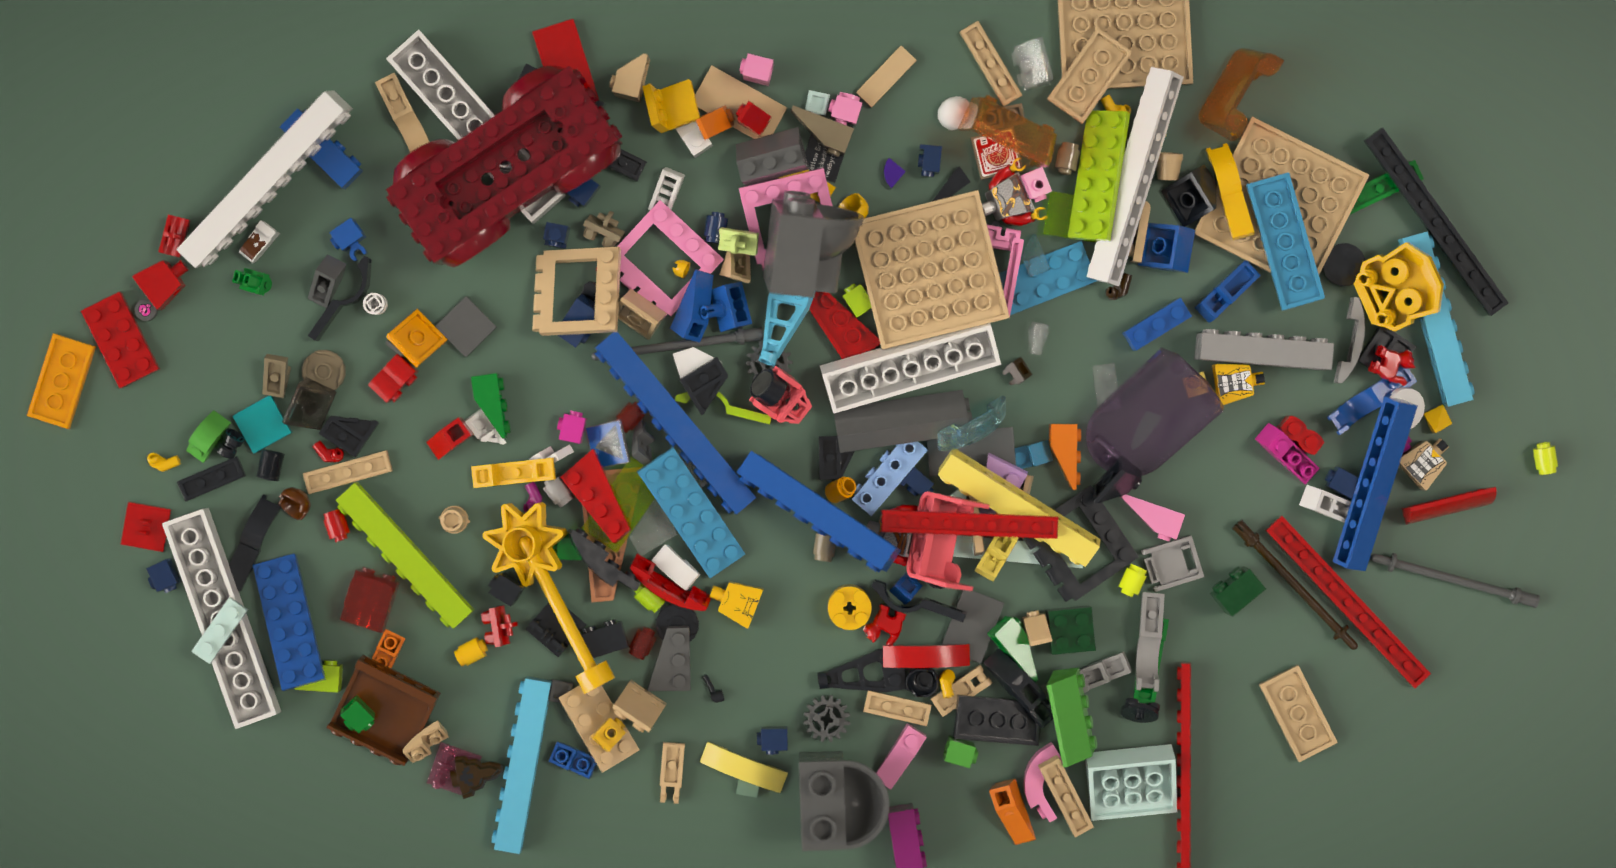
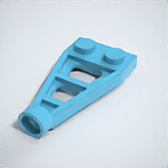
[759,291,816,366]

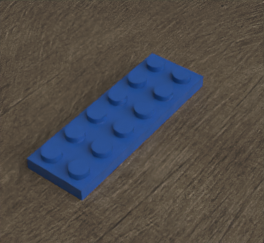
[253,554,326,691]

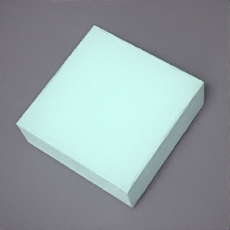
[805,90,830,117]

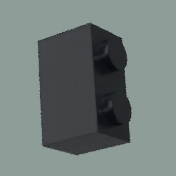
[488,572,525,607]
[581,619,630,658]

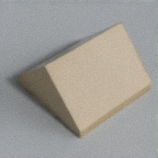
[618,289,667,340]

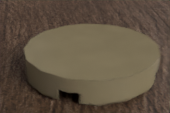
[302,350,346,393]

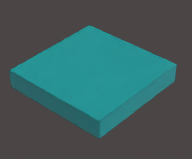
[233,396,293,454]

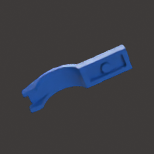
[1327,366,1417,435]

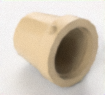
[1156,152,1183,180]
[439,506,470,534]

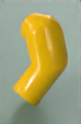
[147,452,181,472]

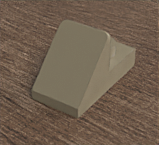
[262,354,291,398]

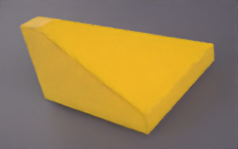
[1423,404,1452,433]

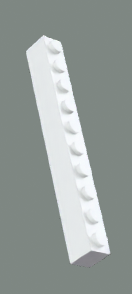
[1086,67,1184,286]

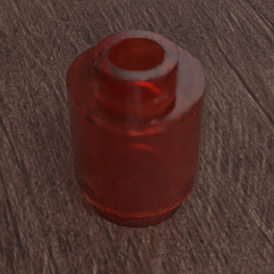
[614,401,645,434]
[628,626,657,660]

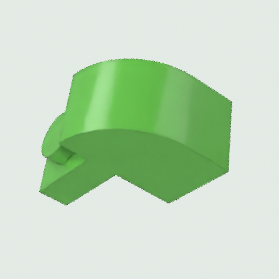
[186,410,231,463]

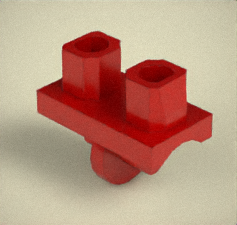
[158,214,190,258]
[481,605,518,647]

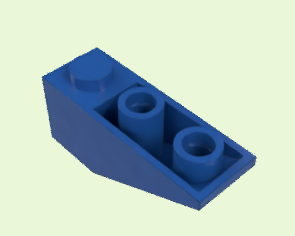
[670,269,714,343]

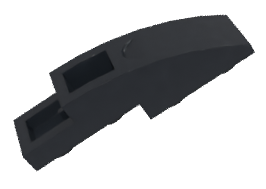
[568,528,641,591]
[983,648,1053,728]

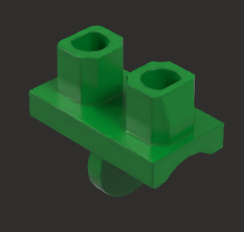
[232,268,272,296]

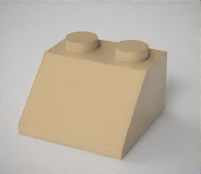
[610,54,650,102]

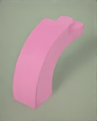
[1023,742,1062,822]

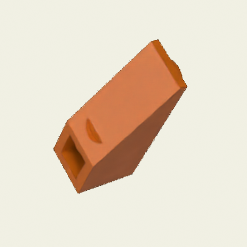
[1049,424,1081,490]
[989,778,1036,845]

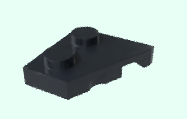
[680,357,728,415]
[319,416,379,458]

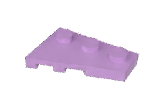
[980,453,1028,514]

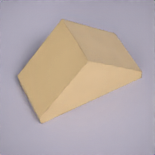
[719,251,751,283]

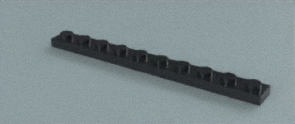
[1364,127,1508,316]

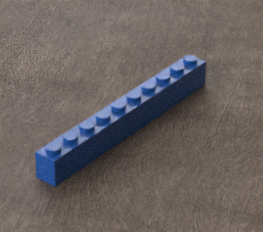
[595,332,756,515]

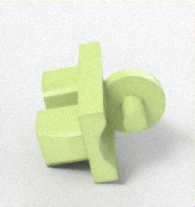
[718,227,759,256]

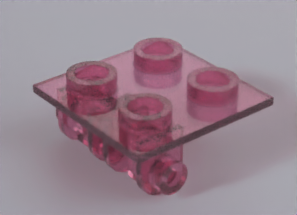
[427,742,482,795]

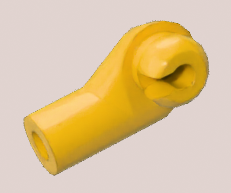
[1100,94,1132,114]
[939,669,955,698]

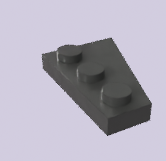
[647,626,691,691]

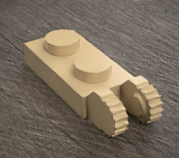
[660,742,685,804]

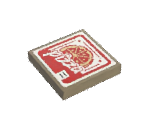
[970,127,1023,180]

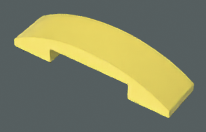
[700,741,788,793]

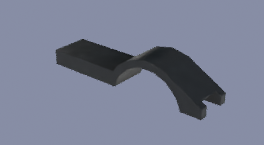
[308,256,372,341]
[229,494,281,591]
[872,579,967,622]

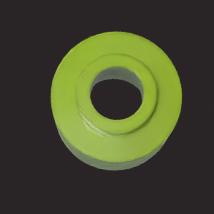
[633,583,666,613]

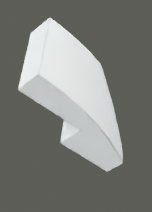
[465,409,506,445]
[529,444,574,463]

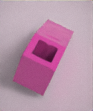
[1255,423,1320,485]

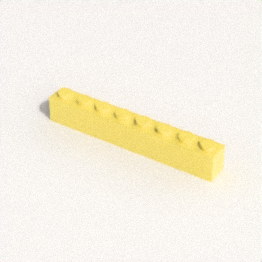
[938,447,1100,567]

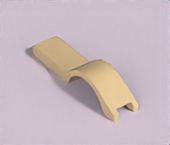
[375,73,430,152]

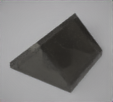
[282,377,337,430]

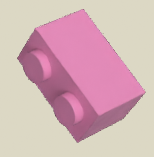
[740,54,774,86]

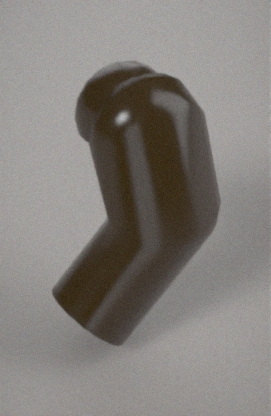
[1106,273,1132,300]

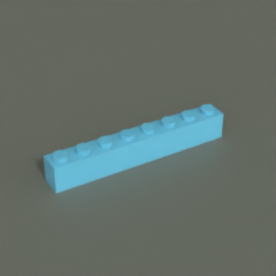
[1398,231,1475,407]
[491,676,552,854]

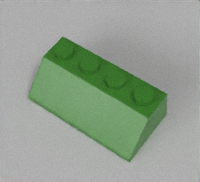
[1047,667,1097,767]

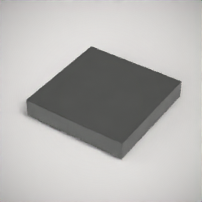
[435,296,497,357]

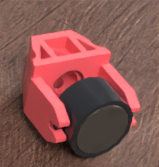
[749,366,812,424]

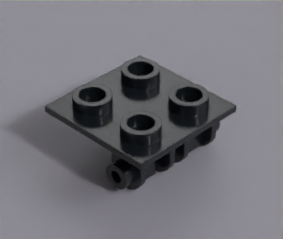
[526,602,587,657]

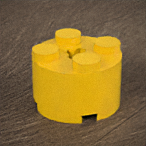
[828,584,872,630]

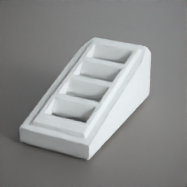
[648,167,685,210]

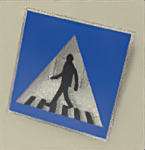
[585,419,631,468]

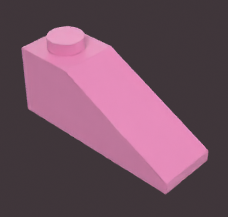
[1120,495,1185,542]
[876,723,927,789]

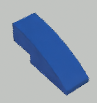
[1194,260,1261,323]

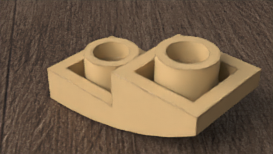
[403,721,449,763]

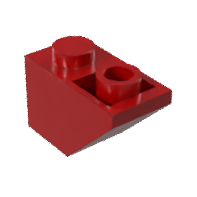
[736,101,772,137]
[426,417,474,460]

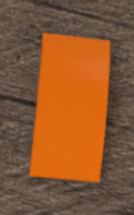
[372,629,406,669]

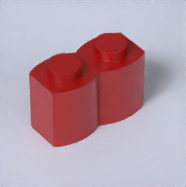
[368,354,419,403]
[1277,416,1324,455]

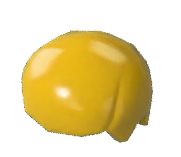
[838,193,869,219]

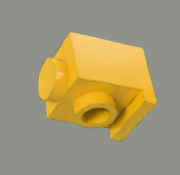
[591,718,626,752]

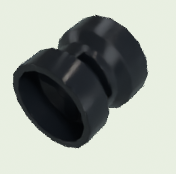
[215,428,245,459]

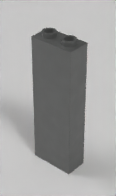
[834,390,973,453]

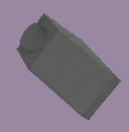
[308,254,347,308]

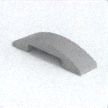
[1334,297,1365,383]

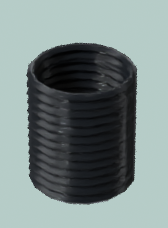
[256,449,285,481]

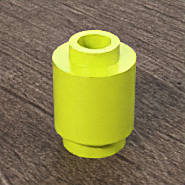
[1533,442,1558,475]
[1119,564,1147,597]

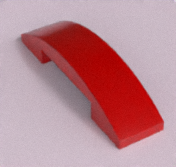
[630,553,711,611]
[883,644,970,668]

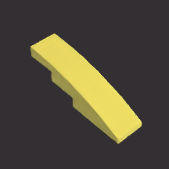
[975,536,1020,582]

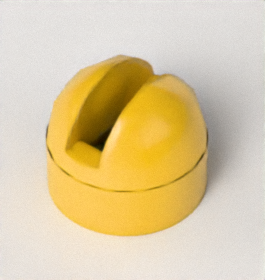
[672,260,690,278]

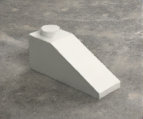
[1299,485,1351,523]

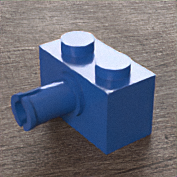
[700,282,752,332]

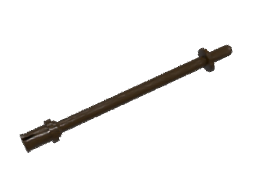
[1232,519,1358,650]

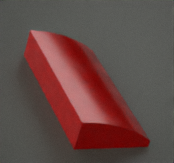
[1402,487,1497,525]

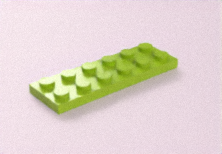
[1068,110,1130,241]

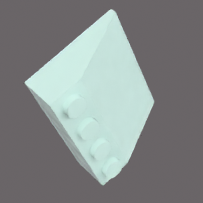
[1085,744,1177,821]

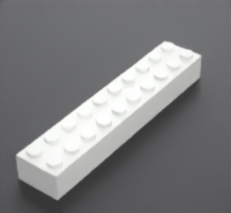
[386,30,566,224]
[176,90,353,268]
[162,508,281,729]

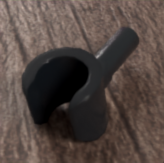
[703,675,725,703]

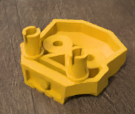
[1354,242,1444,332]

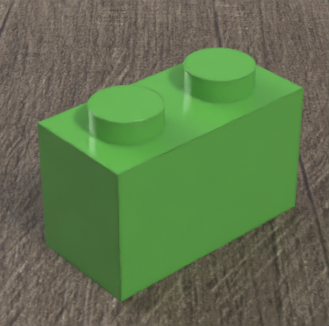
[943,735,978,768]

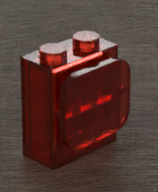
[340,567,400,633]

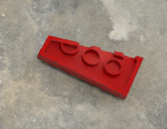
[809,291,880,359]
[560,449,632,544]

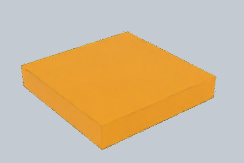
[386,309,448,368]

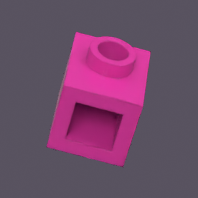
[557,410,587,444]

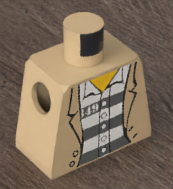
[1399,438,1449,491]

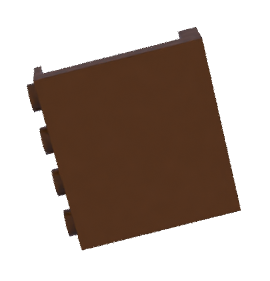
[326,655,441,766]

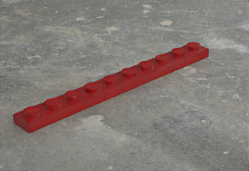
[1265,516,1431,689]
[1177,662,1191,868]

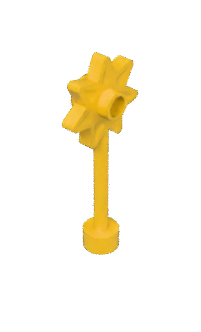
[483,502,615,694]

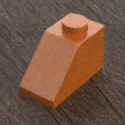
[696,105,735,140]

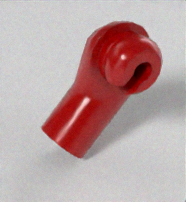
[312,440,344,463]

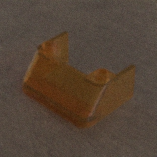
[958,95,1057,167]

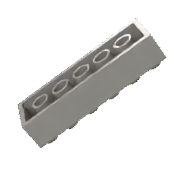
[1194,329,1334,370]

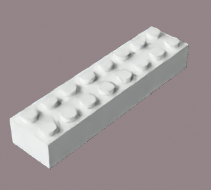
[820,323,1001,413]

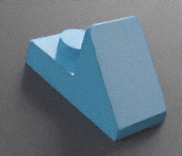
[1015,440,1053,469]

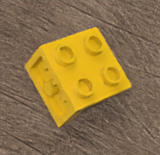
[642,79,700,133]

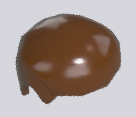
[279,487,311,520]

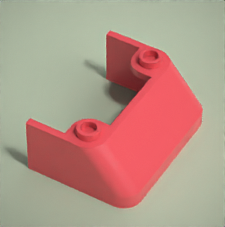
[906,492,990,591]

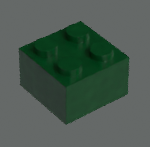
[1210,566,1266,617]
[1046,606,1096,655]

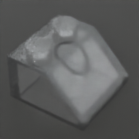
[1011,37,1053,91]

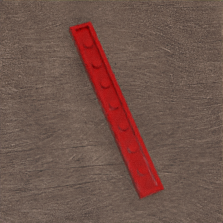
[881,509,1058,539]

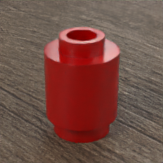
[323,509,351,542]

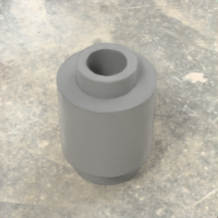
[543,476,574,508]

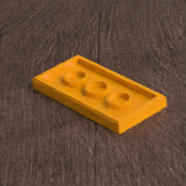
[27,333,96,429]

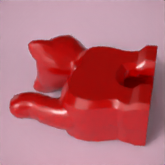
[1368,345,1416,386]
[863,604,906,645]

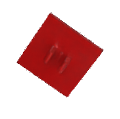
[121,502,171,552]

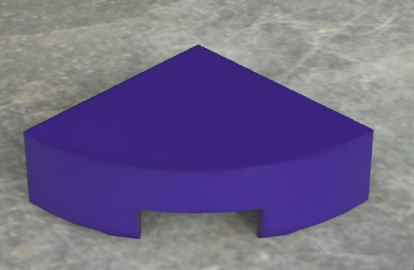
[884,158,906,189]

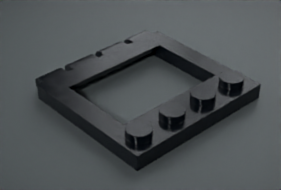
[1023,485,1139,602]

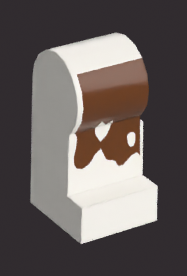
[239,220,280,263]

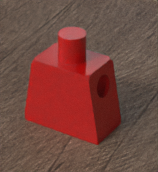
[132,260,189,310]

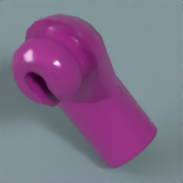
[523,482,542,513]

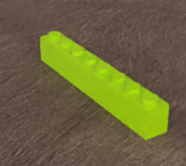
[336,482,475,629]

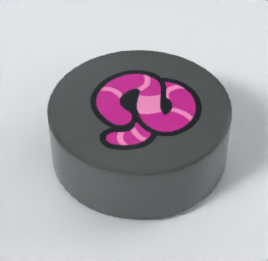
[135,299,158,321]

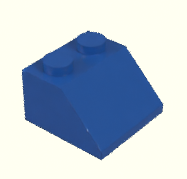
[1138,223,1195,273]

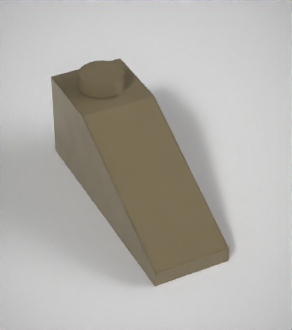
[791,105,854,157]

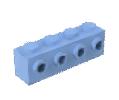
[852,441,928,516]

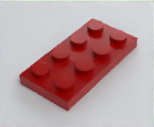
[81,291,160,389]

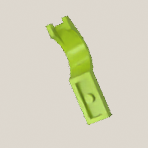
[675,392,772,424]

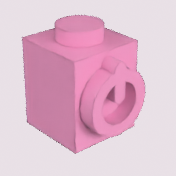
[828,92,862,126]
[1021,167,1052,203]

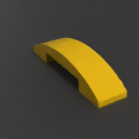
[471,458,556,488]

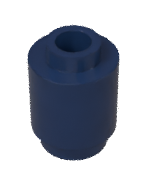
[704,212,728,244]

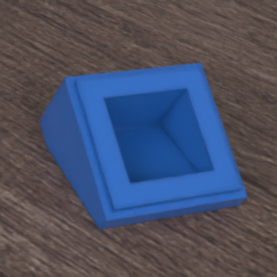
[890,571,923,605]

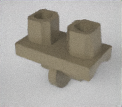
[583,211,625,247]

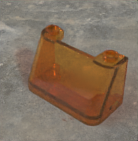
[1199,48,1284,142]

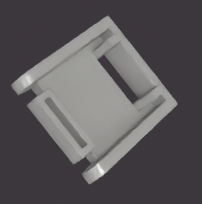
[1141,535,1204,592]

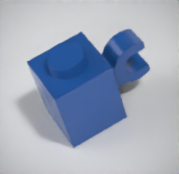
[329,218,367,261]

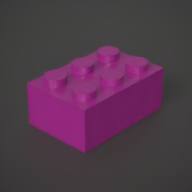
[888,803,927,868]

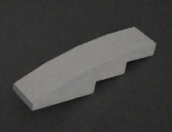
[1041,651,1132,702]

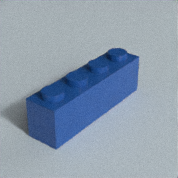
[280,108,363,189]

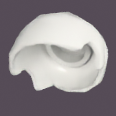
[938,96,973,130]

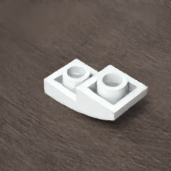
[651,544,701,591]

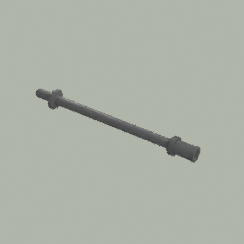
[591,327,764,361]
[1370,553,1540,608]

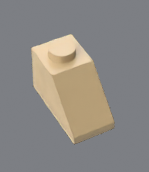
[1022,610,1052,646]

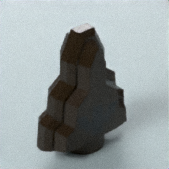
[450,755,504,799]

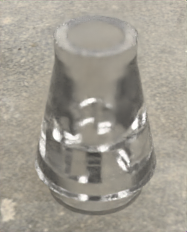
[1028,322,1050,355]

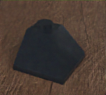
[1161,164,1216,227]
[1093,455,1142,504]

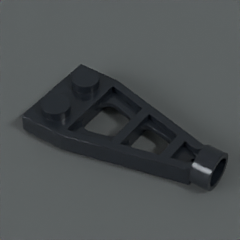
[817,648,906,692]

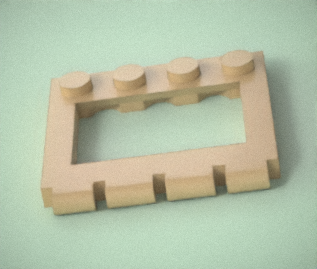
[532,247,621,336]

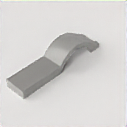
[1136,592,1165,692]

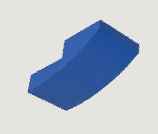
[549,741,597,779]

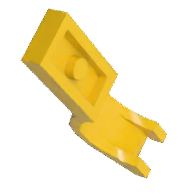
[1206,143,1255,240]

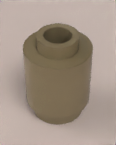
[1055,142,1080,175]
[813,533,836,562]

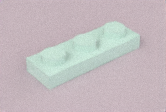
[191,597,249,664]

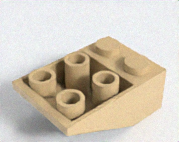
[612,680,667,732]

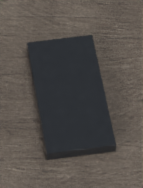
[953,695,1041,746]

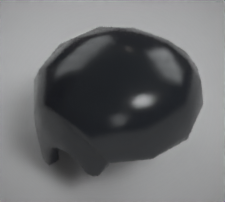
[906,668,940,697]

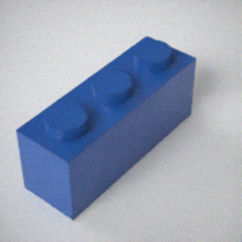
[1122,298,1192,351]

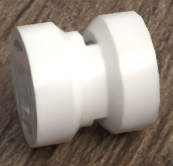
[363,293,388,315]

